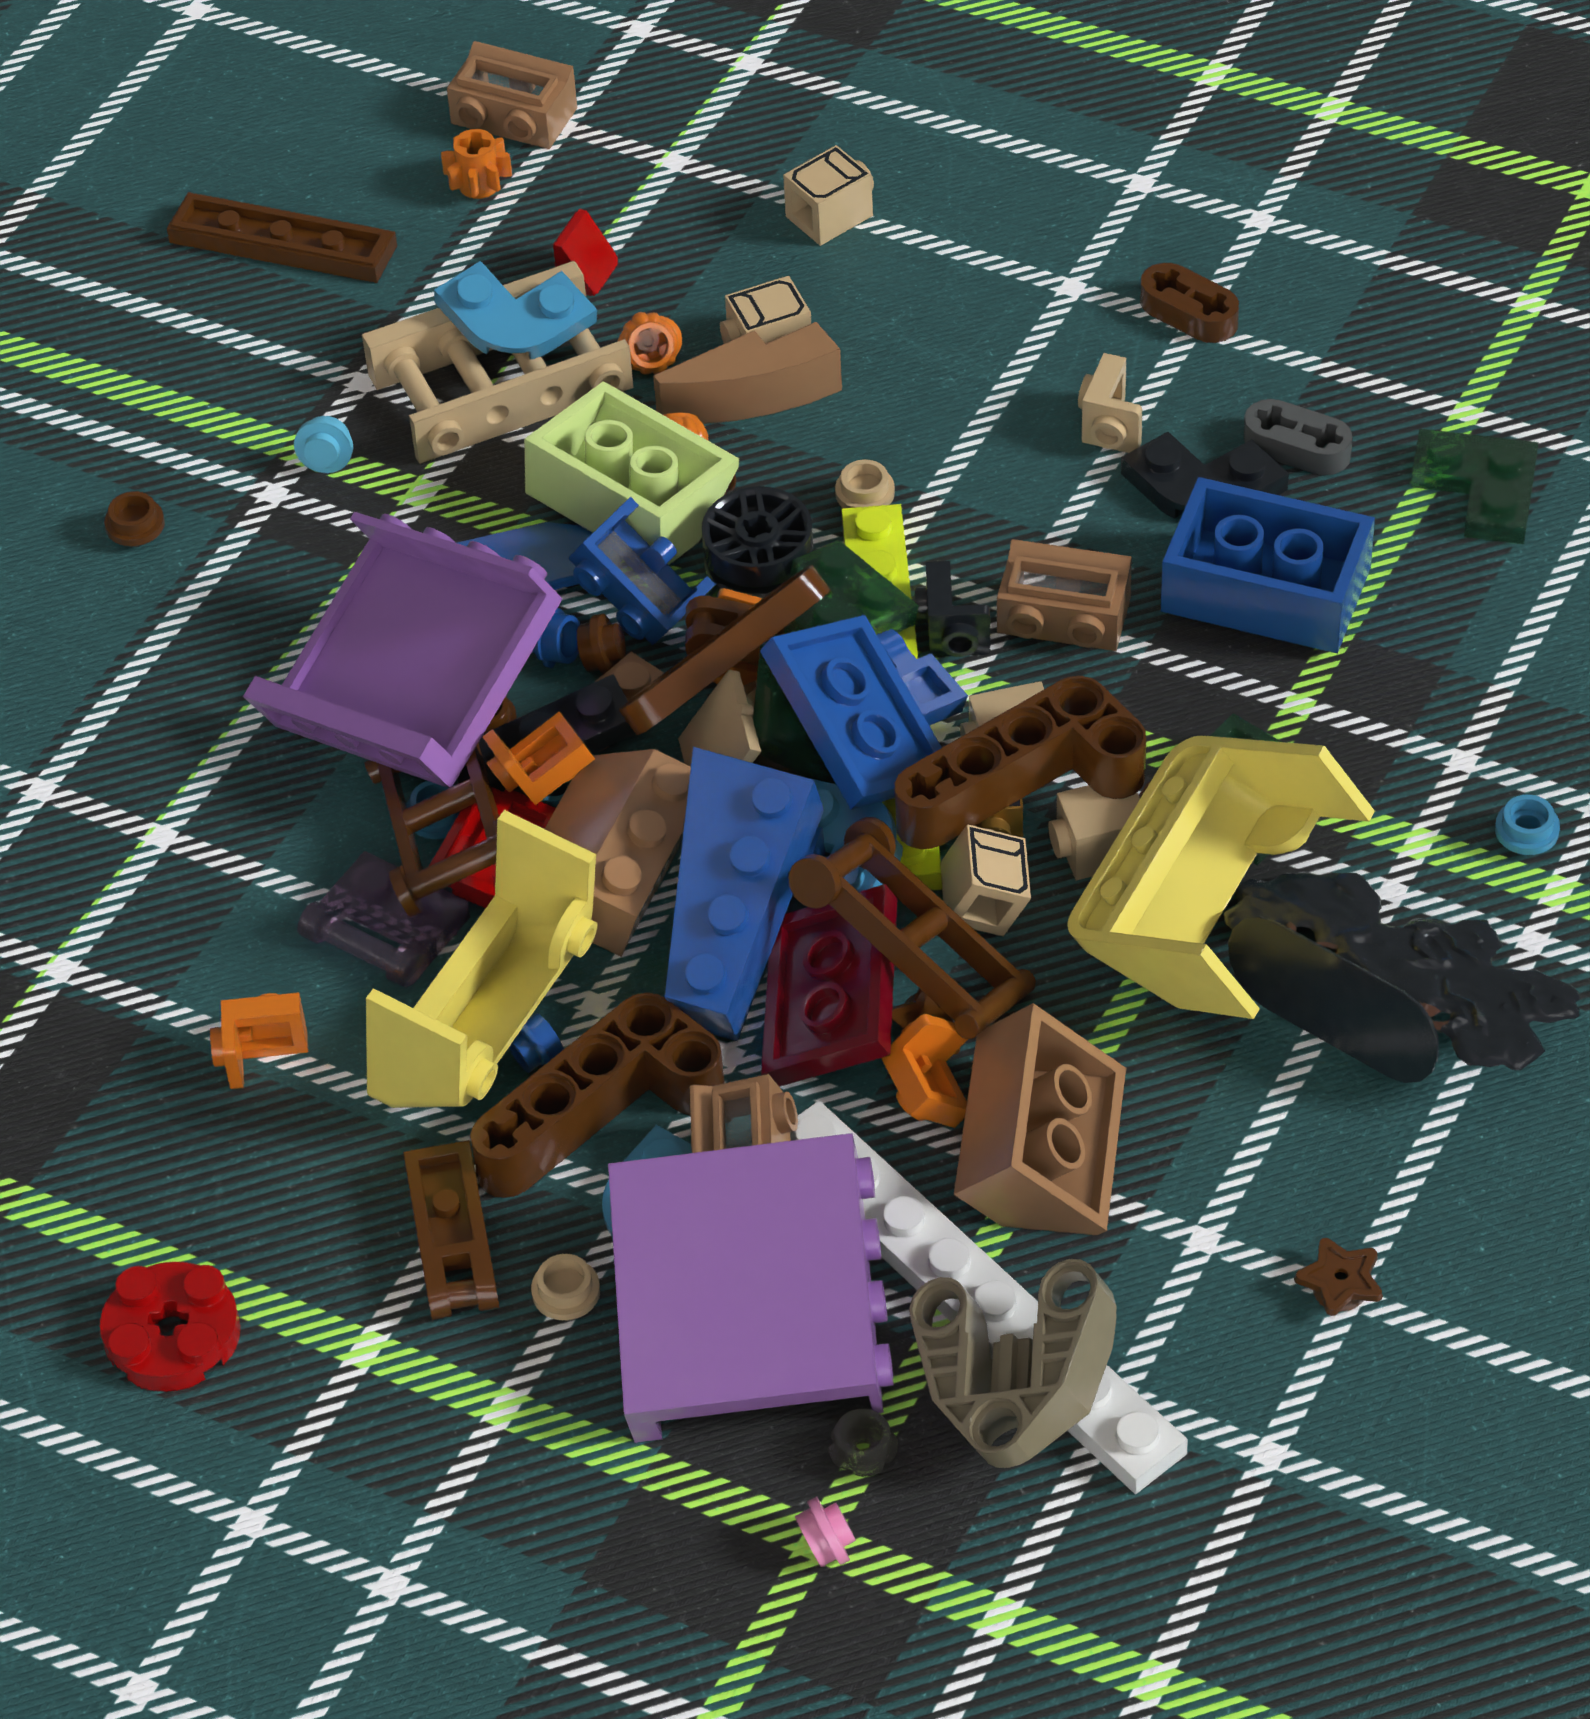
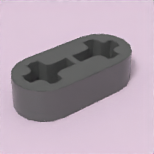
[1243,399,1353,476]

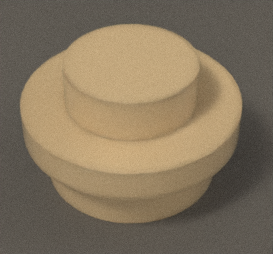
[835,459,895,508]
[531,1254,600,1320]

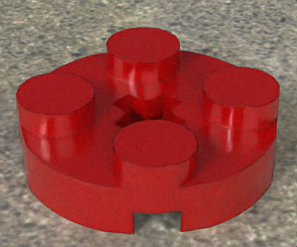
[100,1262,240,1392]

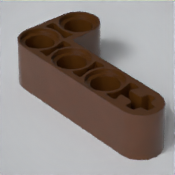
[895,676,1146,849]
[470,993,724,1198]

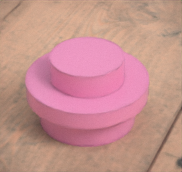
[795,1496,856,1567]

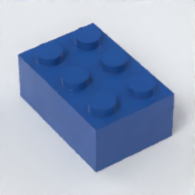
[1161,477,1375,654]

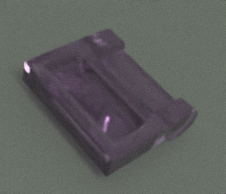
[298,851,470,988]

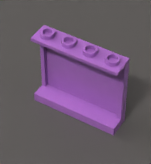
[243,512,562,788]
[608,1133,894,1443]

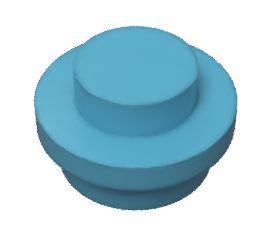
[294,416,353,473]

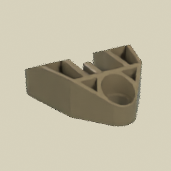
[909,1259,1117,1468]

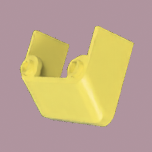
[1068,736,1375,1019]
[366,810,598,1108]

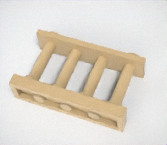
[362,261,634,464]

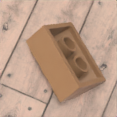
[545,749,691,957]
[954,1003,1126,1235]

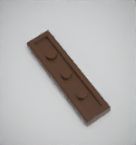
[167,192,397,283]

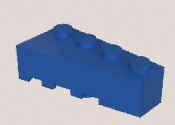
[665,747,824,1042]

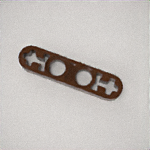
[619,564,830,736]

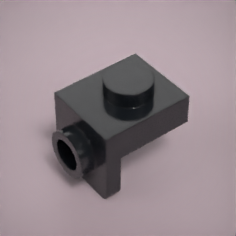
[914,561,991,657]

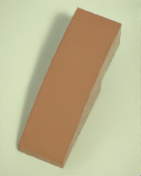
[653,322,842,424]

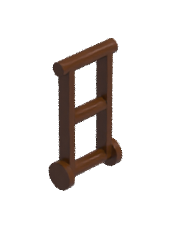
[364,729,499,918]
[789,817,1036,1039]

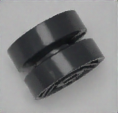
[702,486,814,598]

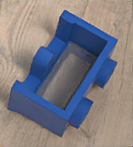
[568,497,716,645]

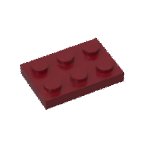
[761,884,897,1087]

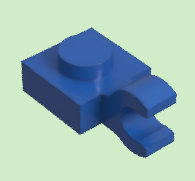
[877,629,968,726]

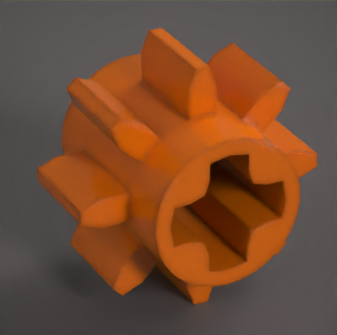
[441,129,512,199]

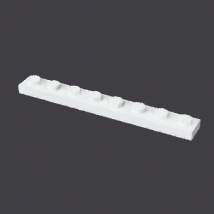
[790,1101,1188,1495]

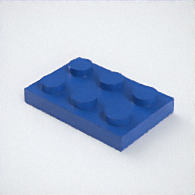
[760,615,942,810]

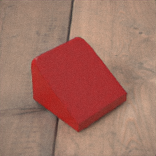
[553,209,618,296]

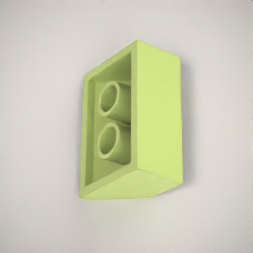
[524,381,739,565]

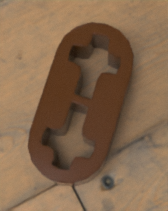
[1140,263,1239,343]

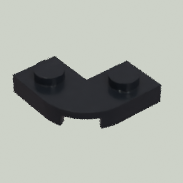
[1121,432,1289,519]

